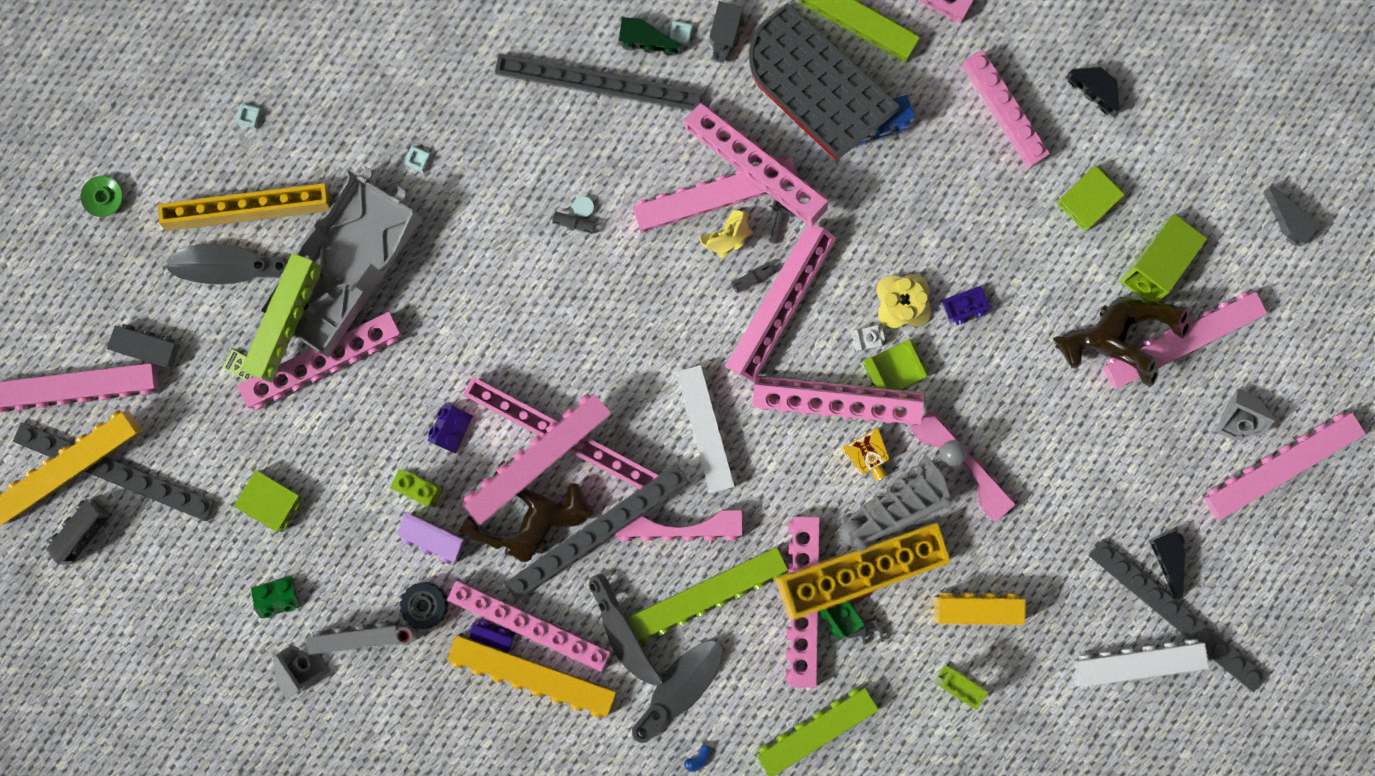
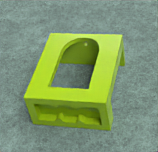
[934,665,988,711]

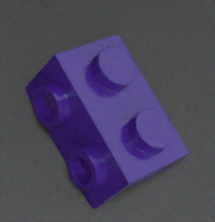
[941,286,992,326]
[427,403,473,454]
[469,618,516,652]

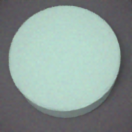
[573,196,594,218]

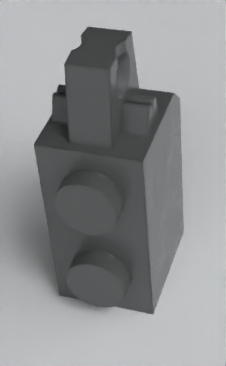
[709,1,746,64]

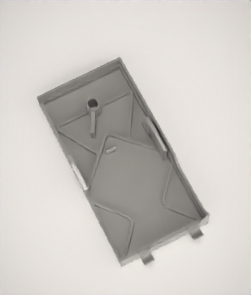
[259,166,423,358]

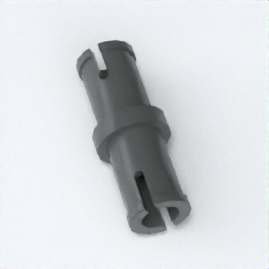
[552,211,595,235]
[731,262,773,294]

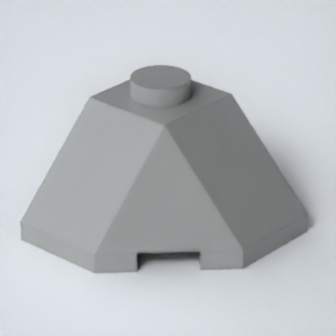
[1216,388,1275,440]
[274,645,330,699]

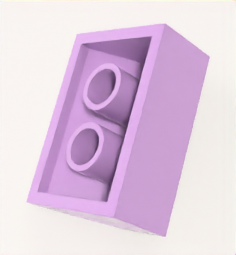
[397,512,468,564]

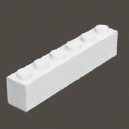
[677,365,737,494]
[1074,639,1209,687]

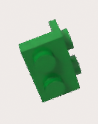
[251,576,301,619]
[819,600,866,639]

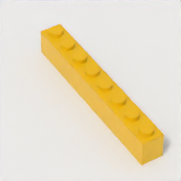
[158,183,331,231]
[0,410,143,526]
[447,635,616,719]

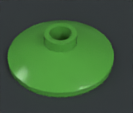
[80,176,123,217]

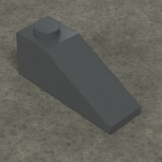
[1264,185,1321,247]

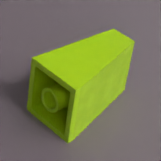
[1119,214,1207,302]

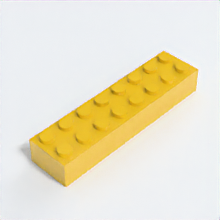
[775,522,951,620]

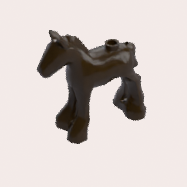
[1053,296,1191,387]
[459,460,594,562]

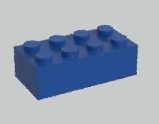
[857,95,915,146]

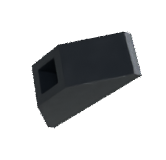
[1066,67,1120,117]

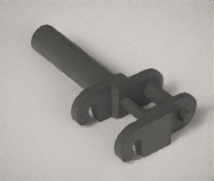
[769,199,795,244]
[829,615,884,645]

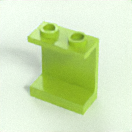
[1056,165,1124,232]
[862,339,928,390]
[390,469,444,507]
[234,470,303,532]

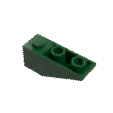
[618,17,681,56]

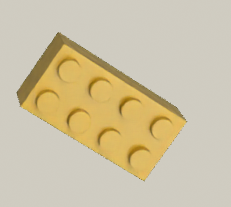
[934,593,1025,625]

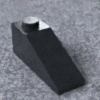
[1149,530,1185,599]

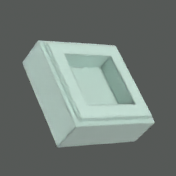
[669,20,693,46]
[235,103,262,129]
[404,145,432,173]

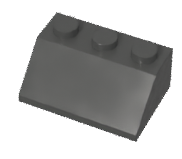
[46,499,112,565]

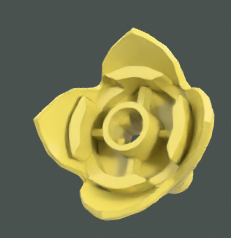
[699,209,754,258]
[876,274,931,328]

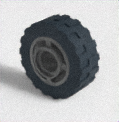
[399,582,449,629]

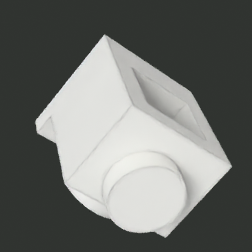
[852,326,885,352]

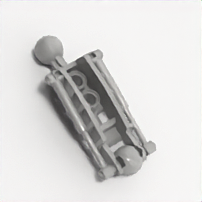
[840,440,967,551]

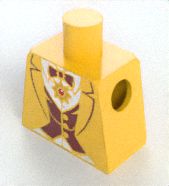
[841,428,889,481]

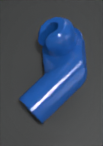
[684,745,711,772]

